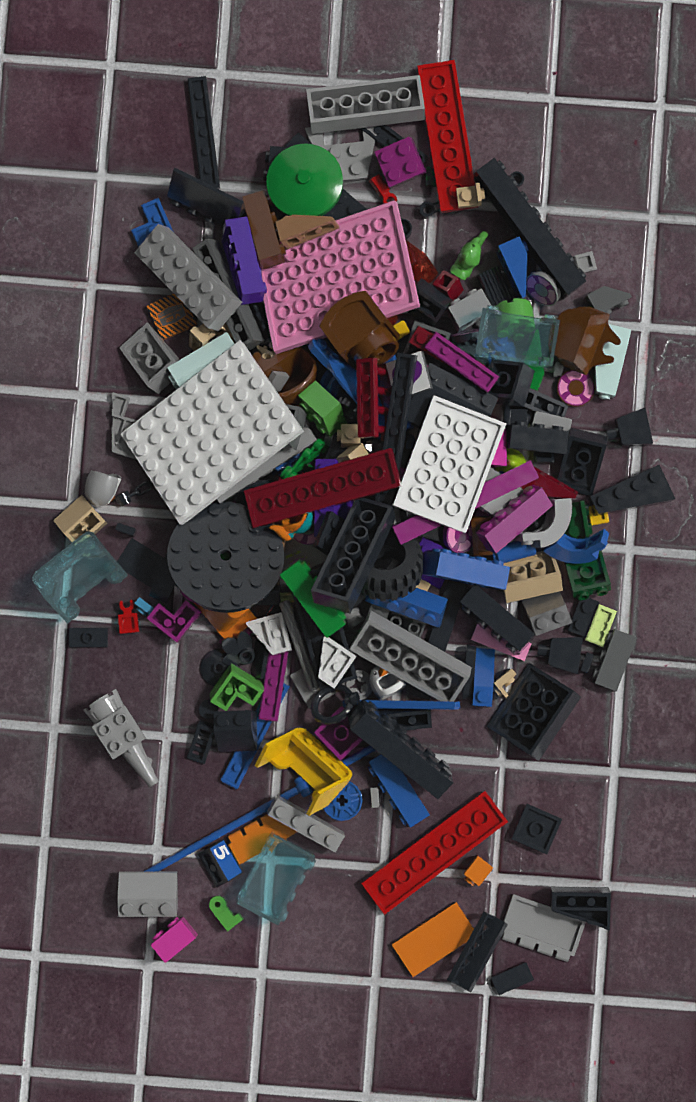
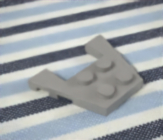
[305,126,377,182]
[112,392,137,460]

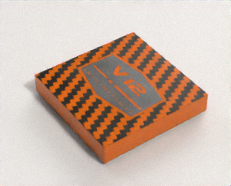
[147,293,197,340]

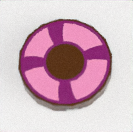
[557,370,595,407]

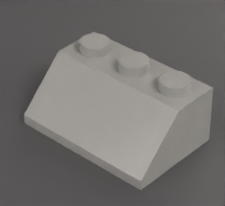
[118,871,178,917]

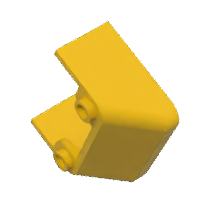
[255,728,352,816]

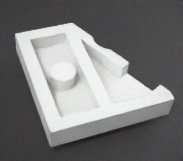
[246,613,292,655]
[318,636,356,688]

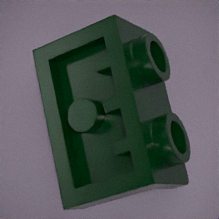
[564,500,593,539]

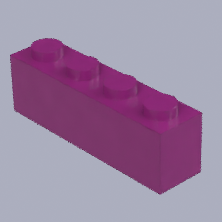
[476,485,553,553]

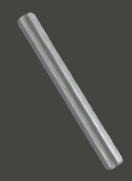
[279,600,320,691]

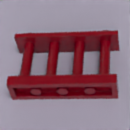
[357,358,392,442]

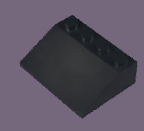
[167,168,246,230]
[408,363,498,429]
[487,663,581,761]

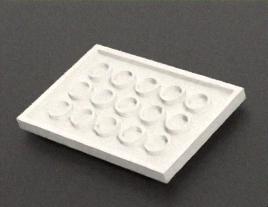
[392,396,506,533]

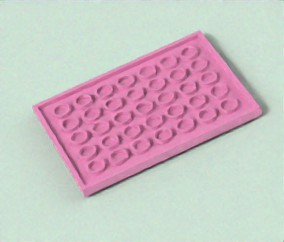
[255,200,420,354]

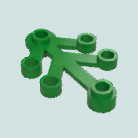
[280,438,329,479]

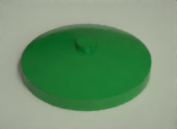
[267,144,343,216]

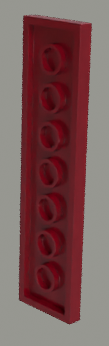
[244,448,402,528]

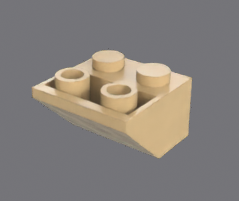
[53,495,107,549]

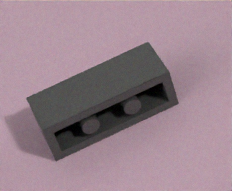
[592,629,637,692]

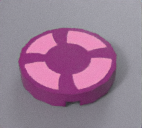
[442,521,473,553]

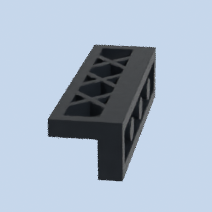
[447,911,508,992]

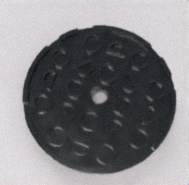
[167,502,284,613]

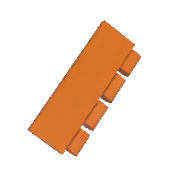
[228,814,297,865]

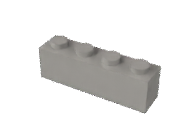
[267,795,345,853]

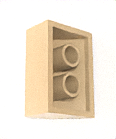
[503,551,563,603]

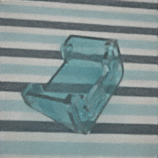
[475,305,560,369]

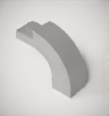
[514,498,572,548]

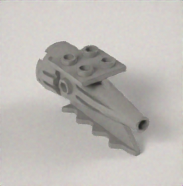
[83,689,159,788]

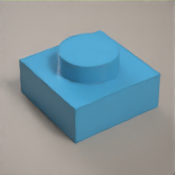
[135,597,154,616]

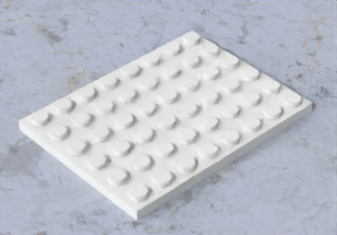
[121,340,304,525]

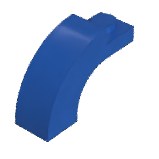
[543,529,609,564]

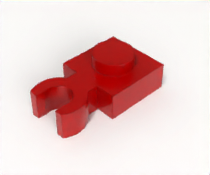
[118,600,139,634]

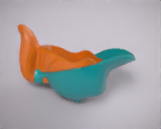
[269,512,315,541]

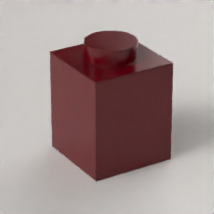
[433,270,464,301]

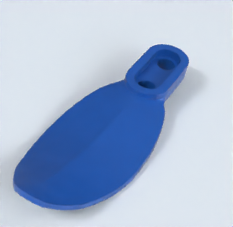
[308,338,385,435]

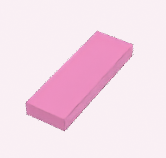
[471,624,532,661]

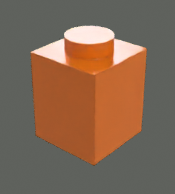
[463,855,493,886]

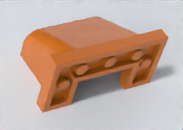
[194,603,257,639]

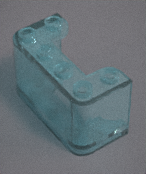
[32,531,128,624]
[236,831,316,925]

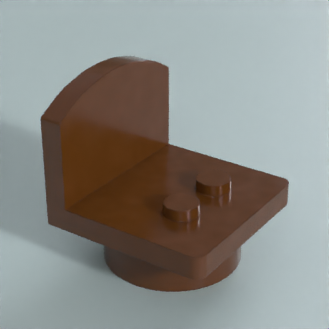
[319,291,400,370]

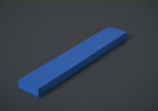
[220,683,290,789]
[343,700,460,710]

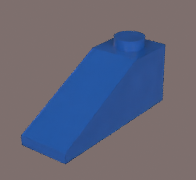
[471,648,495,707]

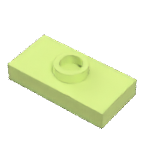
[585,604,617,647]

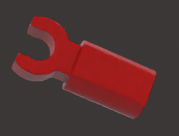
[369,174,398,204]

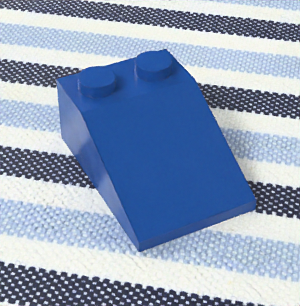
[496,237,529,299]

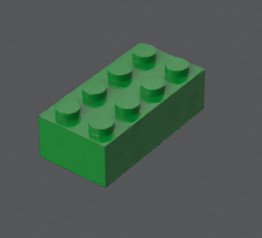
[280,559,347,638]

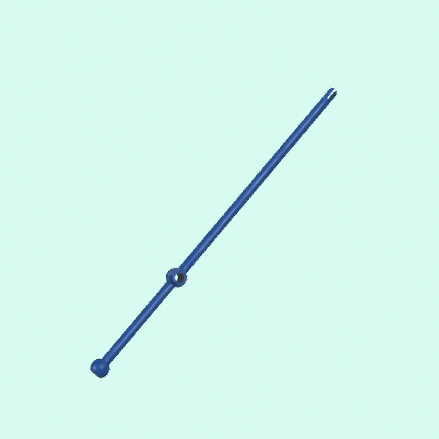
[143,745,376,872]

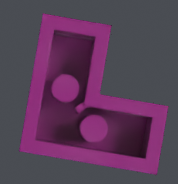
[147,600,202,643]

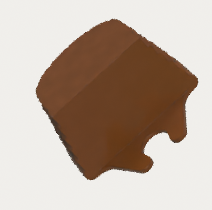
[549,306,621,375]
[253,342,317,407]

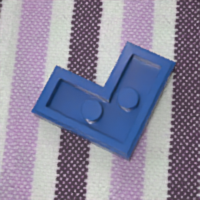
[131,198,173,247]

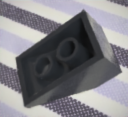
[557,427,607,496]

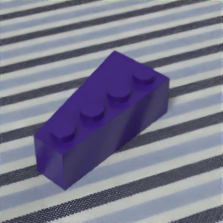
[221,217,267,305]

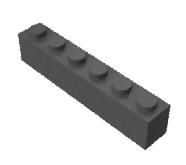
[193,239,265,350]

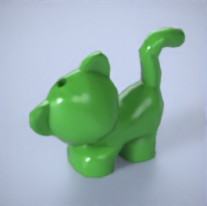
[450,231,488,280]

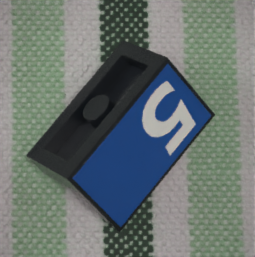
[198,839,243,887]

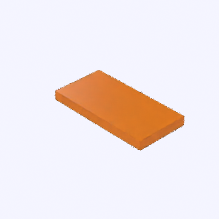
[392,902,474,977]

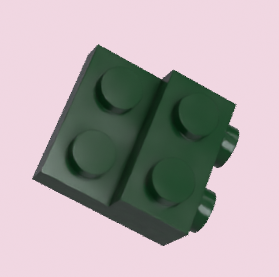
[565,550,611,600]

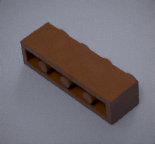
[243,190,286,269]

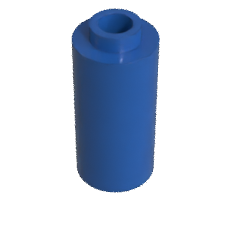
[492,541,536,563]

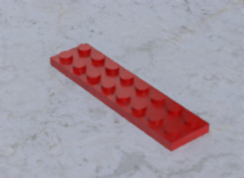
[417,60,479,213]
[361,791,508,915]

